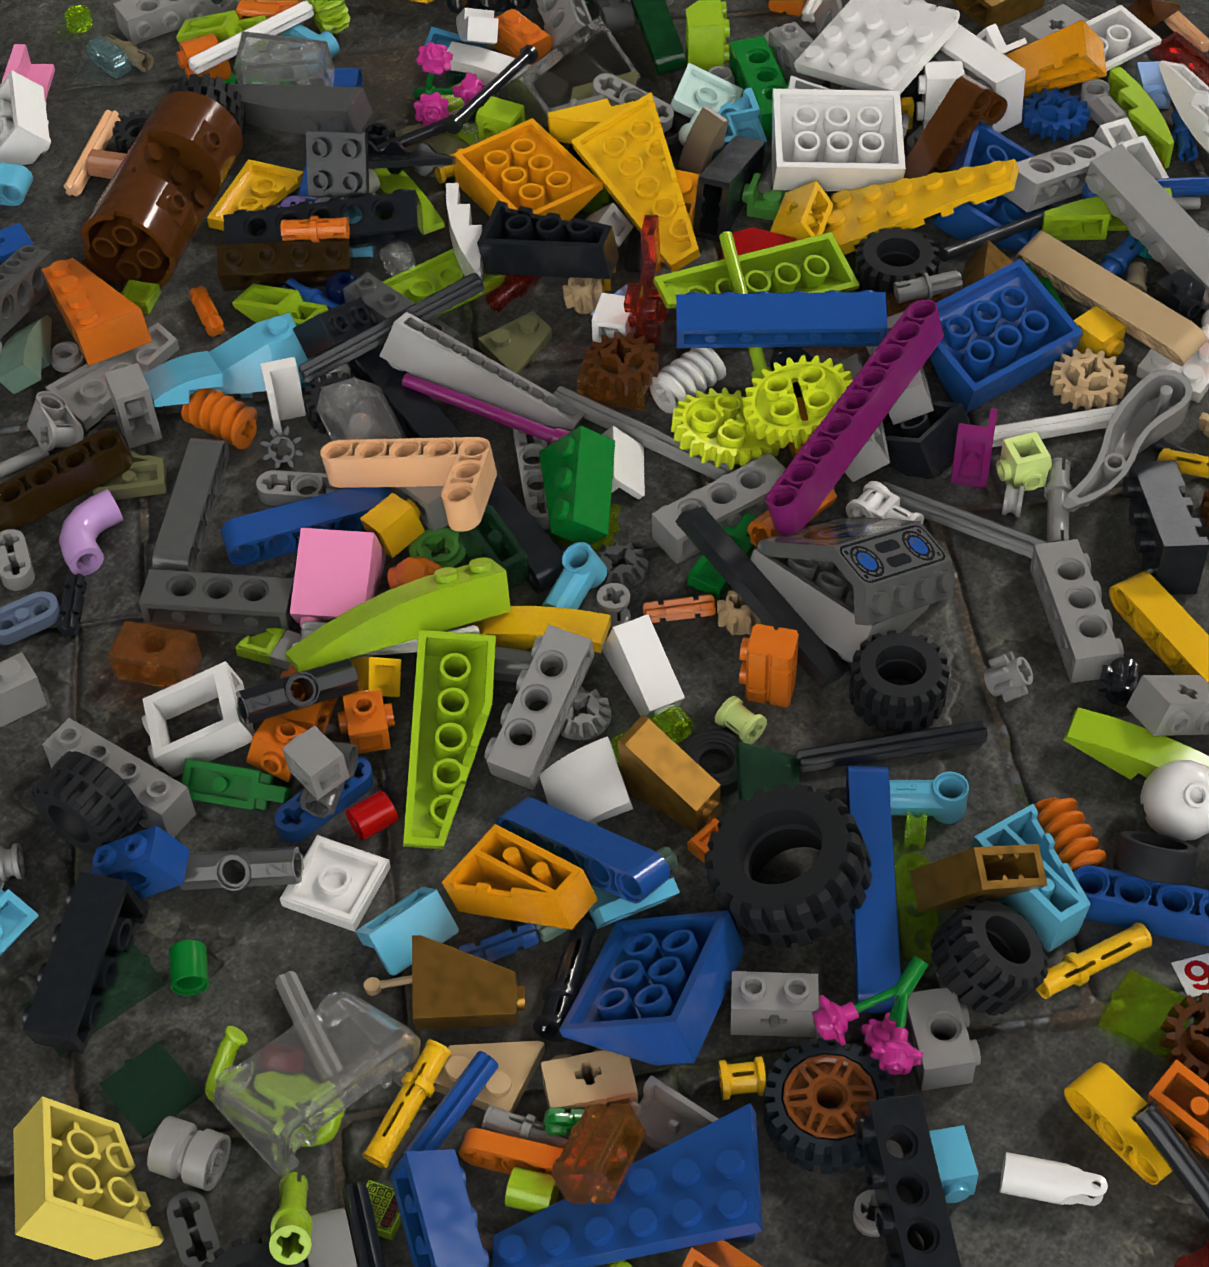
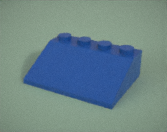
[932,121,1045,251]
[929,259,1083,413]
[559,910,745,1065]

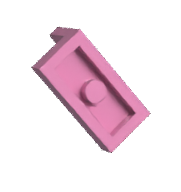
[2,44,55,101]

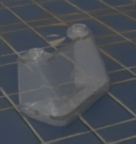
[214,991,421,1178]

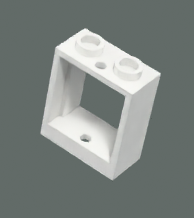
[142,661,255,778]

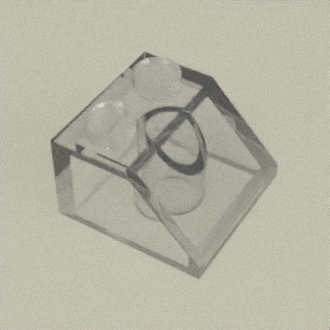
[316,377,407,441]

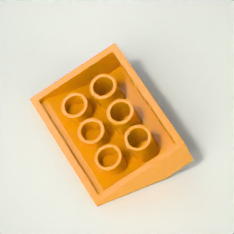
[453,118,603,221]

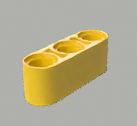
[1064,1062,1187,1185]

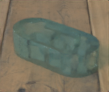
[85,36,131,79]

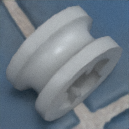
[1002,483,1025,518]
[0,843,25,882]
[853,1190,880,1237]

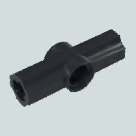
[236,658,359,725]

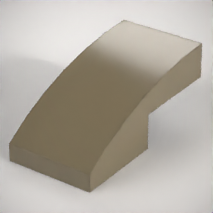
[678,106,729,174]

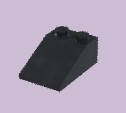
[883,401,970,479]

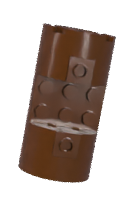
[80,91,243,288]

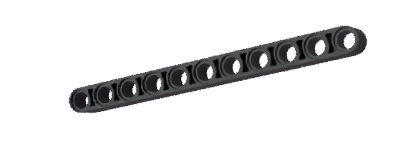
[348,344,564,594]

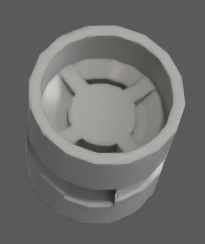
[147,1116,231,1191]

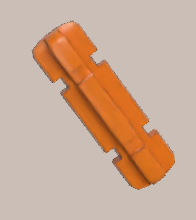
[189,286,225,337]
[642,594,716,624]

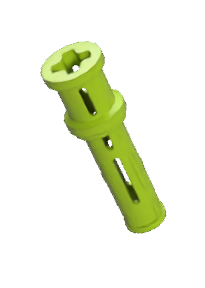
[269,1172,313,1265]

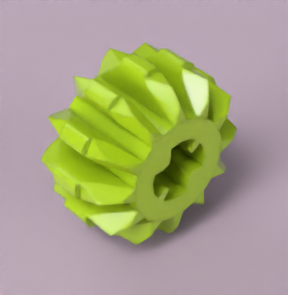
[306,0,350,35]

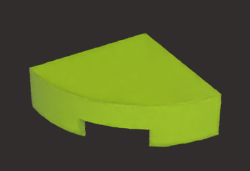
[236,628,286,665]

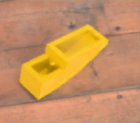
[547,98,637,144]

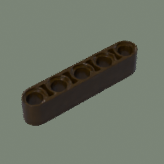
[0,428,133,532]

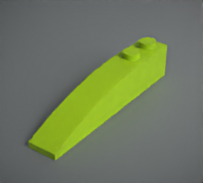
[653,232,860,308]
[285,558,511,672]
[403,630,496,849]

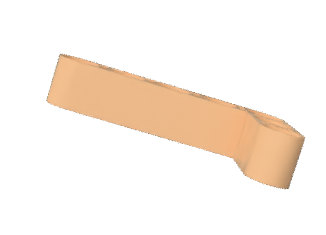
[320,437,497,532]

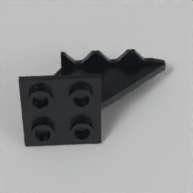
[306,130,455,198]

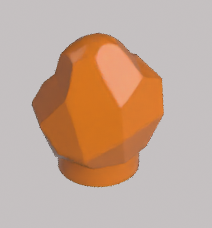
[387,556,442,589]

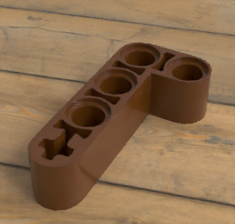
[903,75,1008,179]

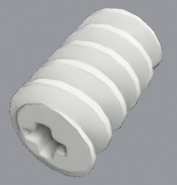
[649,348,726,414]

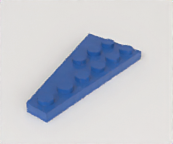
[492,1103,763,1267]

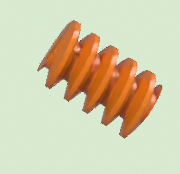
[181,388,257,450]
[1034,797,1108,874]

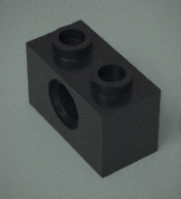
[293,297,375,359]

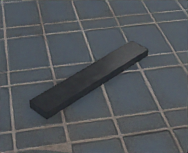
[675,506,848,687]

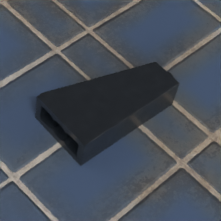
[693,135,765,242]

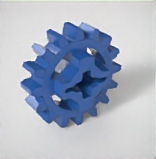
[1022,88,1090,142]

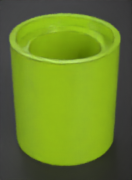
[505,1166,560,1214]

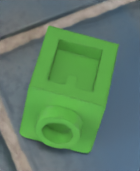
[742,173,787,221]

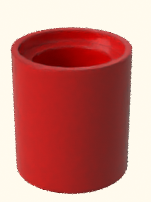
[345,790,399,841]

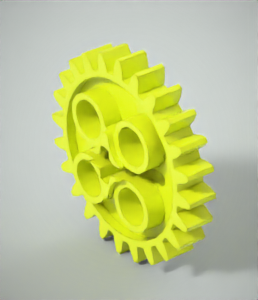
[742,355,853,449]
[671,388,781,470]

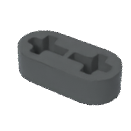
[166,1191,221,1267]

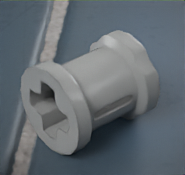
[597,583,631,631]

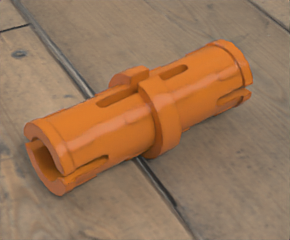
[280,216,350,243]

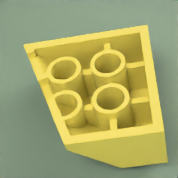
[13,1096,164,1260]

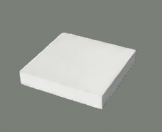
[280,835,391,932]

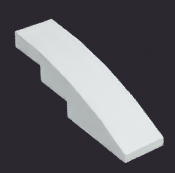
[447,41,568,107]
[1159,61,1209,153]
[446,183,484,294]

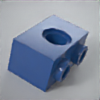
[90,826,190,899]

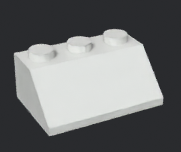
[1086,5,1162,72]
[0,70,51,165]

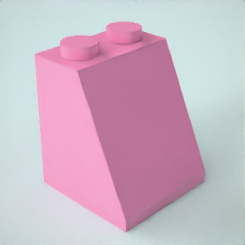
[290,528,386,627]

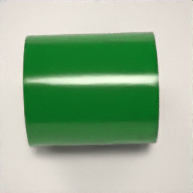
[168,940,209,996]

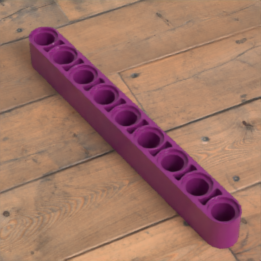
[766,300,944,535]

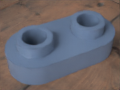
[0,591,60,645]

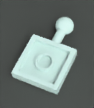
[670,63,744,146]

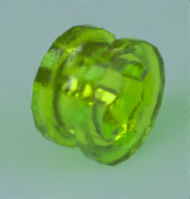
[64,5,93,33]
[903,811,927,850]

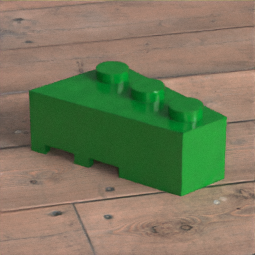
[539,425,615,545]

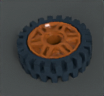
[763,1038,895,1174]

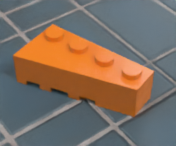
[42,258,152,366]

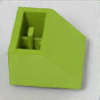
[686,0,730,72]

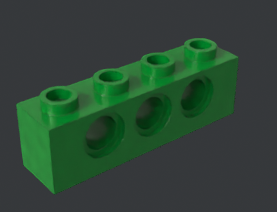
[729,36,788,139]

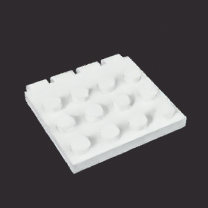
[794,0,960,94]

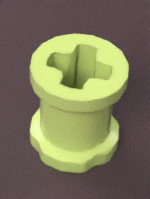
[715,696,767,746]

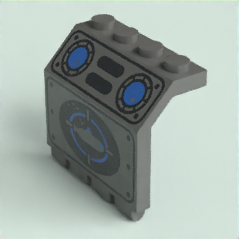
[757,517,955,626]

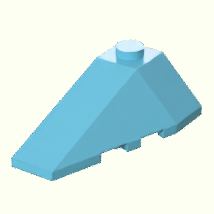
[189,313,311,398]

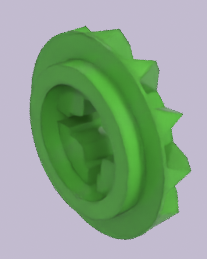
[409,527,468,568]

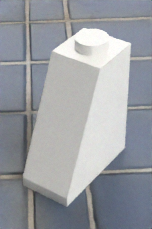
[602,614,685,722]

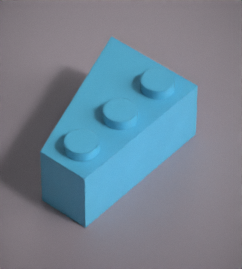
[970,804,1091,953]

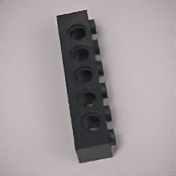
[223,189,424,249]

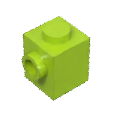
[475,96,525,140]

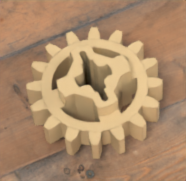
[1050,348,1128,410]

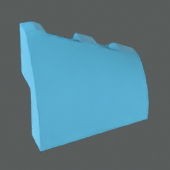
[712,88,767,160]

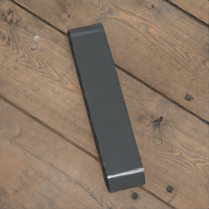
[152,438,229,572]

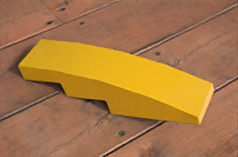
[462,606,611,653]

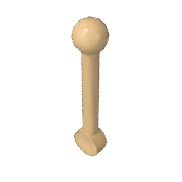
[364,975,412,996]

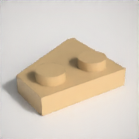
[433,1041,545,1113]

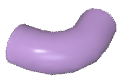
[59,489,124,576]

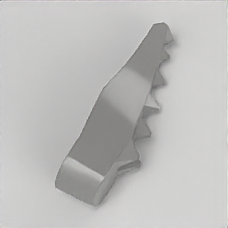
[1062,369,1193,512]

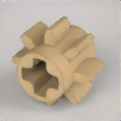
[562,277,603,314]
[717,590,762,635]

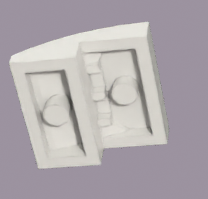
[539,736,633,826]

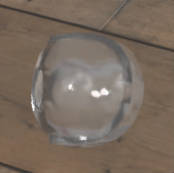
[379,241,416,276]

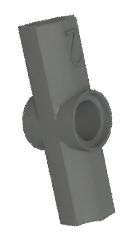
[180,847,304,891]

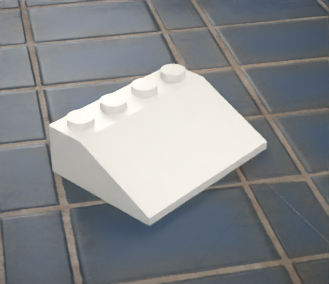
[772,89,906,191]

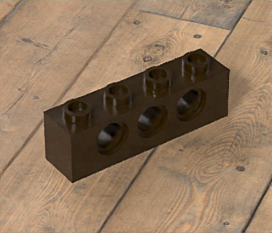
[217,238,354,291]

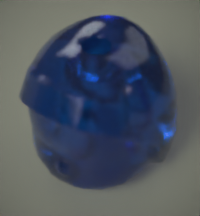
[326,272,358,305]

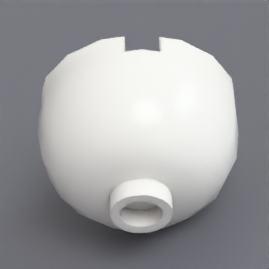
[1140,760,1209,841]

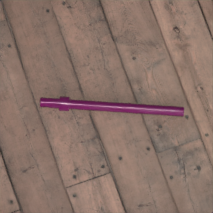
[402,373,570,445]

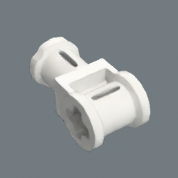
[846,481,924,524]

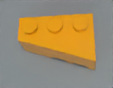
[1005,19,1107,99]
[442,824,598,930]

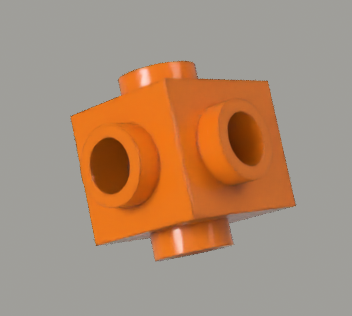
[337,689,395,754]
[246,716,307,782]

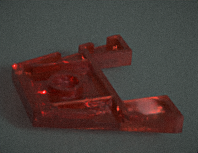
[624,215,667,345]

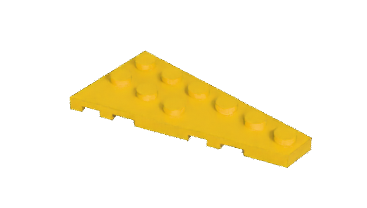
[571,92,700,272]
[823,159,1019,255]

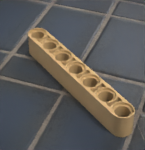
[1016,231,1208,366]

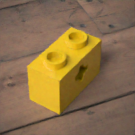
[770,181,834,240]

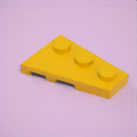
[207,159,304,231]

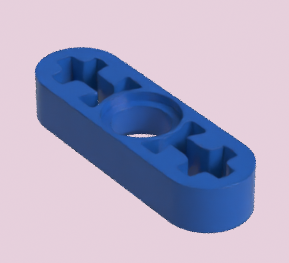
[274,756,374,842]

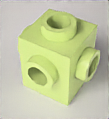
[996,432,1052,491]

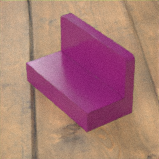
[951,408,998,488]

